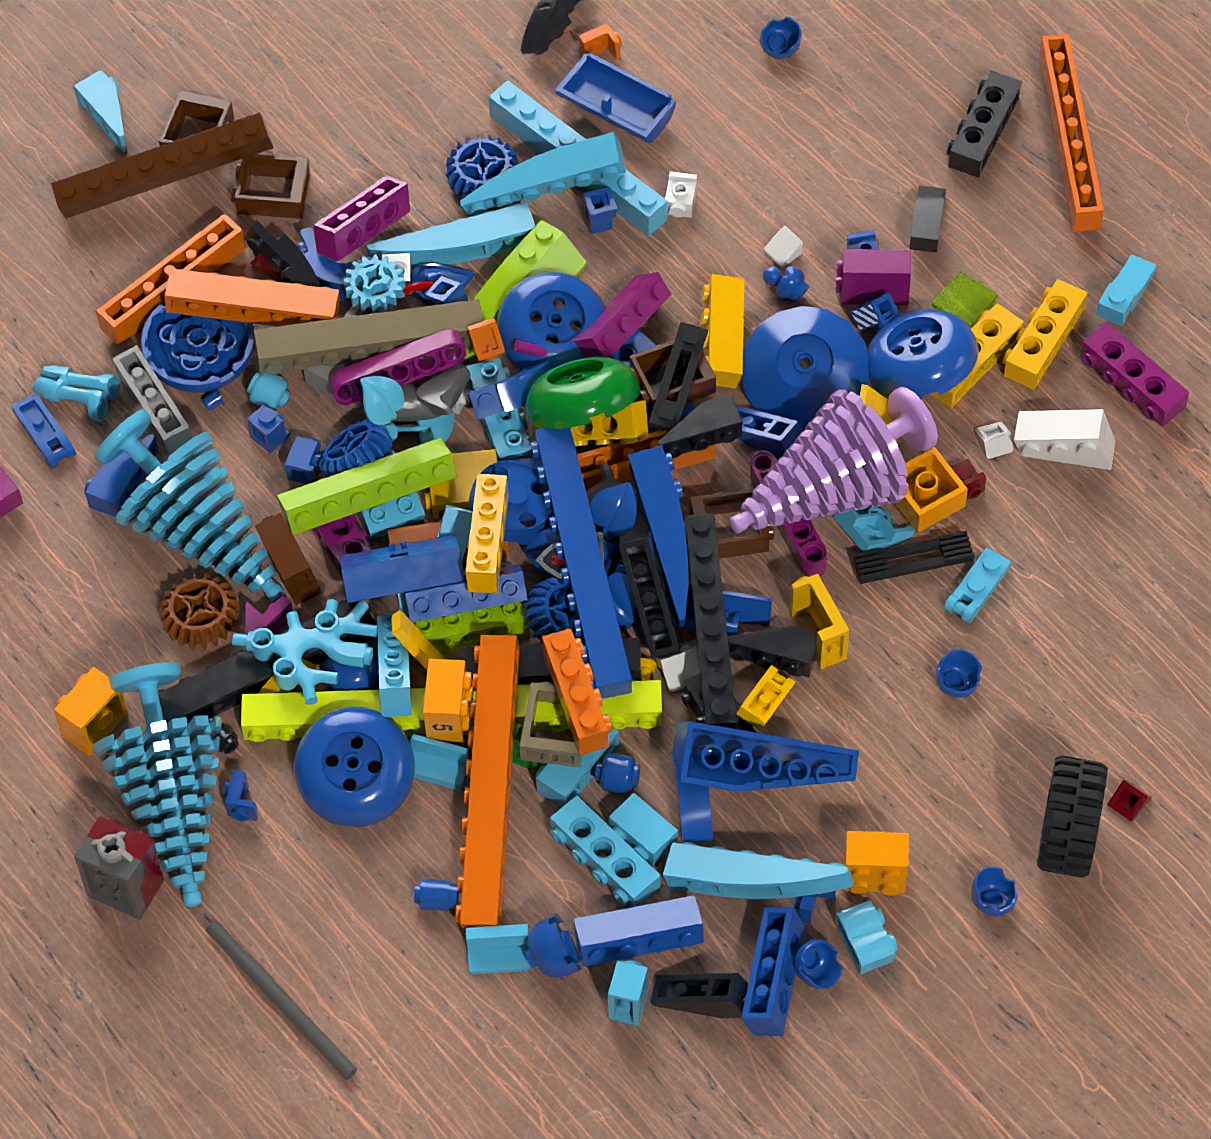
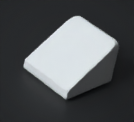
[763,226,803,269]
[975,421,1013,459]

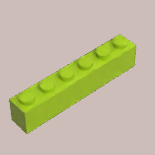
[277,438,457,535]

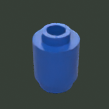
[414,879,459,911]

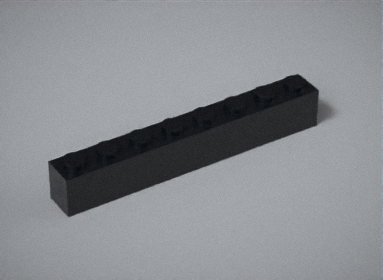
[685,513,737,729]
[158,599,375,725]

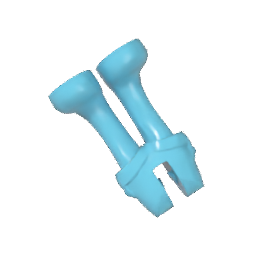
[32,365,120,422]

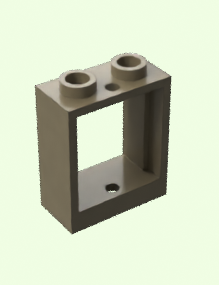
[520,682,583,768]

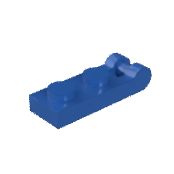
[11,393,76,468]

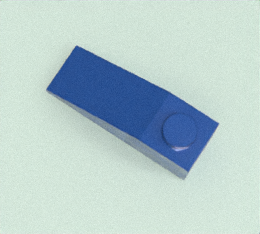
[736,405,803,461]
[84,434,159,517]

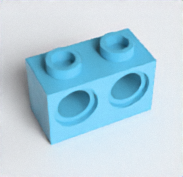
[359,492,425,543]

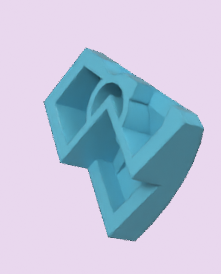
[833,507,915,552]

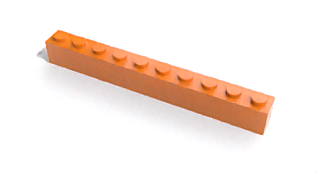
[456,635,520,933]

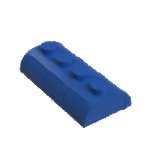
[555,52,676,143]

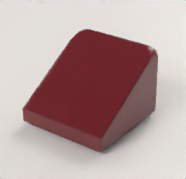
[1107,780,1152,822]

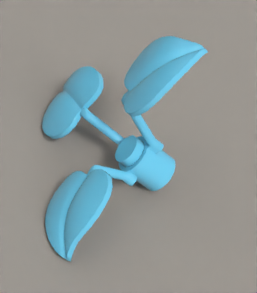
[360,376,455,455]

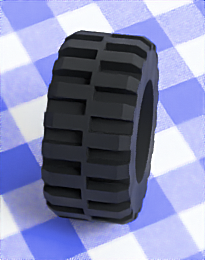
[1037,755,1108,878]

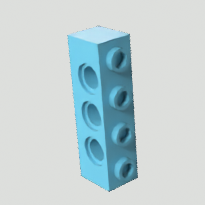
[377,613,412,717]
[550,795,661,908]

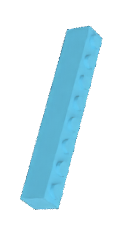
[489,80,668,237]

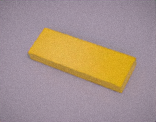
[392,610,446,670]

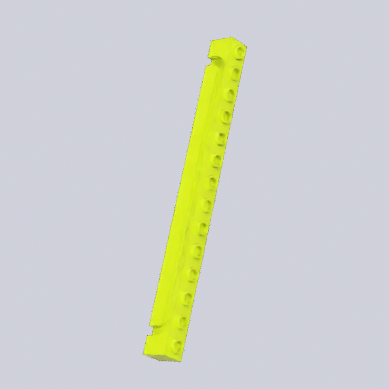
[241,680,662,742]

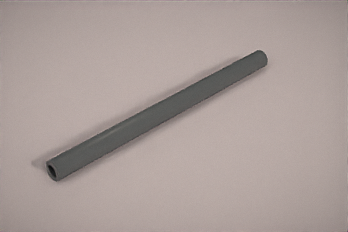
[206,920,357,1080]

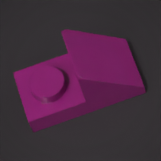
[245,595,293,635]

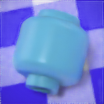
[246,372,291,410]

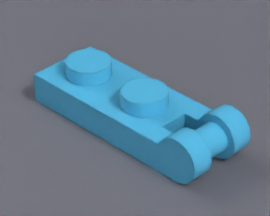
[943,547,1012,623]

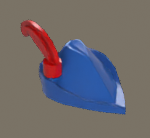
[403,263,475,306]

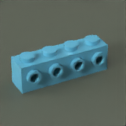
[466,358,534,462]

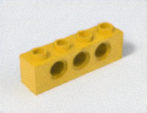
[1002,279,1088,390]
[930,303,1024,409]
[533,400,649,446]
[466,474,509,593]

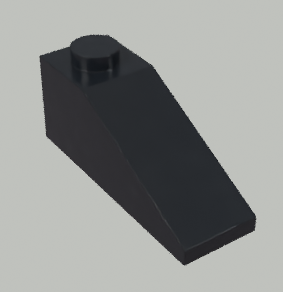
[650,973,749,1018]

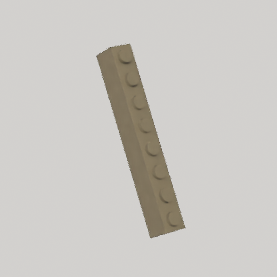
[254,299,484,374]

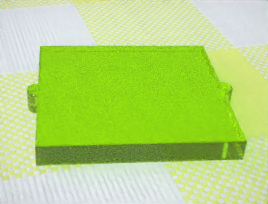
[931,271,998,328]

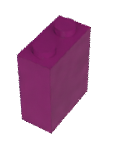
[835,249,911,305]

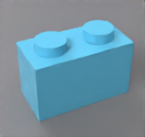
[609,793,678,868]
[608,960,648,1026]

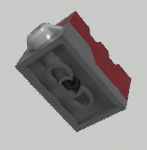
[74,816,164,920]

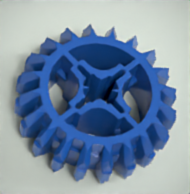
[445,135,519,201]
[318,419,393,478]
[523,577,583,643]

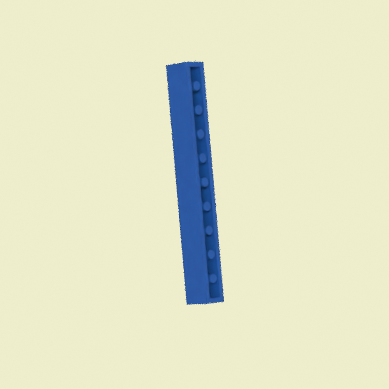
[531,428,632,699]

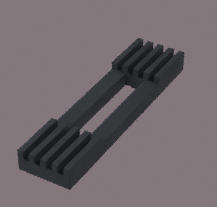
[648,322,708,432]
[853,530,974,584]

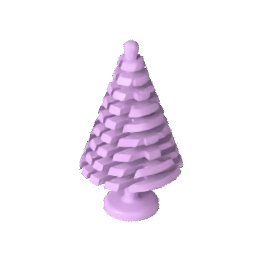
[729,387,938,533]

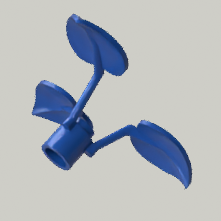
[526,482,637,623]

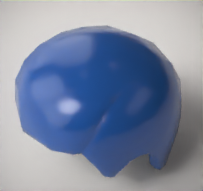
[760,16,802,59]
[936,649,982,698]
[971,867,1018,917]
[794,939,843,989]

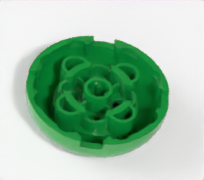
[526,357,640,429]

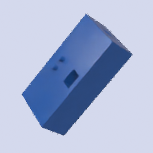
[340,534,465,603]

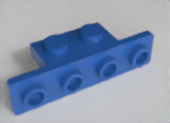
[666,583,773,636]

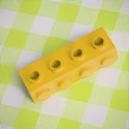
[700,274,745,389]

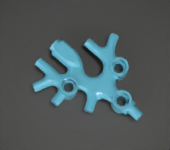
[232,599,378,705]

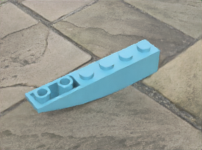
[460,132,626,216]
[367,202,536,267]
[663,842,854,899]

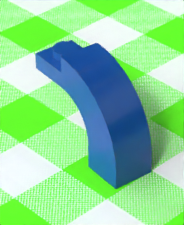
[298,227,372,300]
[468,361,552,420]
[671,751,713,843]

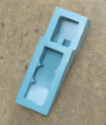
[1096,254,1157,327]

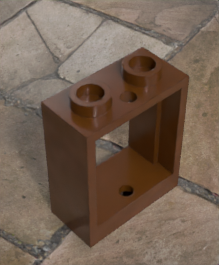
[159,90,234,146]
[231,154,311,219]
[630,340,716,413]
[690,488,774,559]
[255,513,322,606]

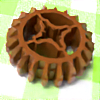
[160,573,240,650]

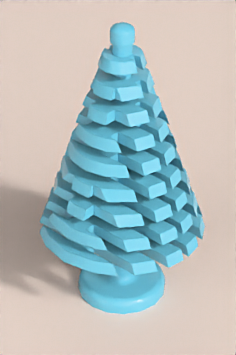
[94,409,285,602]
[92,662,222,907]

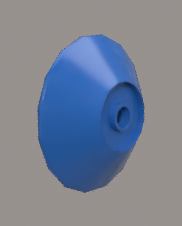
[741,306,869,431]

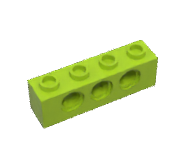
[408,601,530,660]

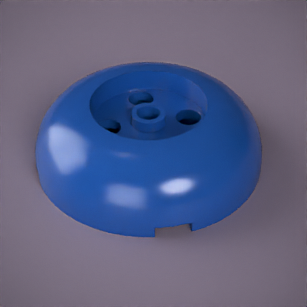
[497,272,605,371]
[141,304,255,393]
[867,309,979,400]
[294,707,415,827]

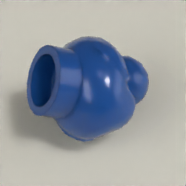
[763,266,810,303]

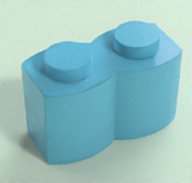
[835,900,898,975]

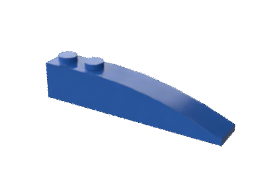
[628,445,688,627]
[673,721,859,792]

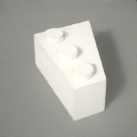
[1014,409,1116,470]

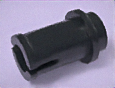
[208,716,239,754]

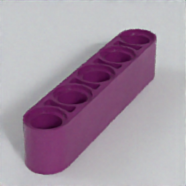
[329,329,467,405]
[750,450,827,577]

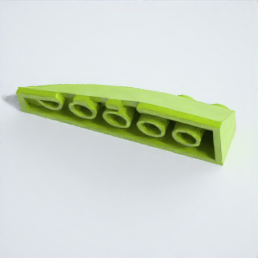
[449,219,587,364]

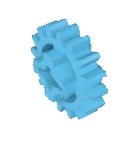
[344,255,406,313]

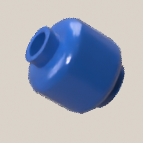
[595,753,640,794]

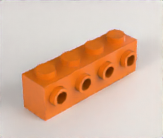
[542,628,612,756]

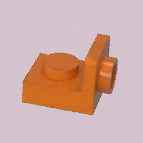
[579,23,622,59]
[467,318,505,361]

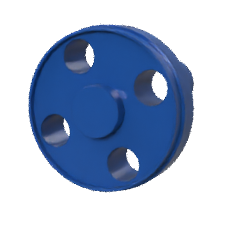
[469,460,552,545]

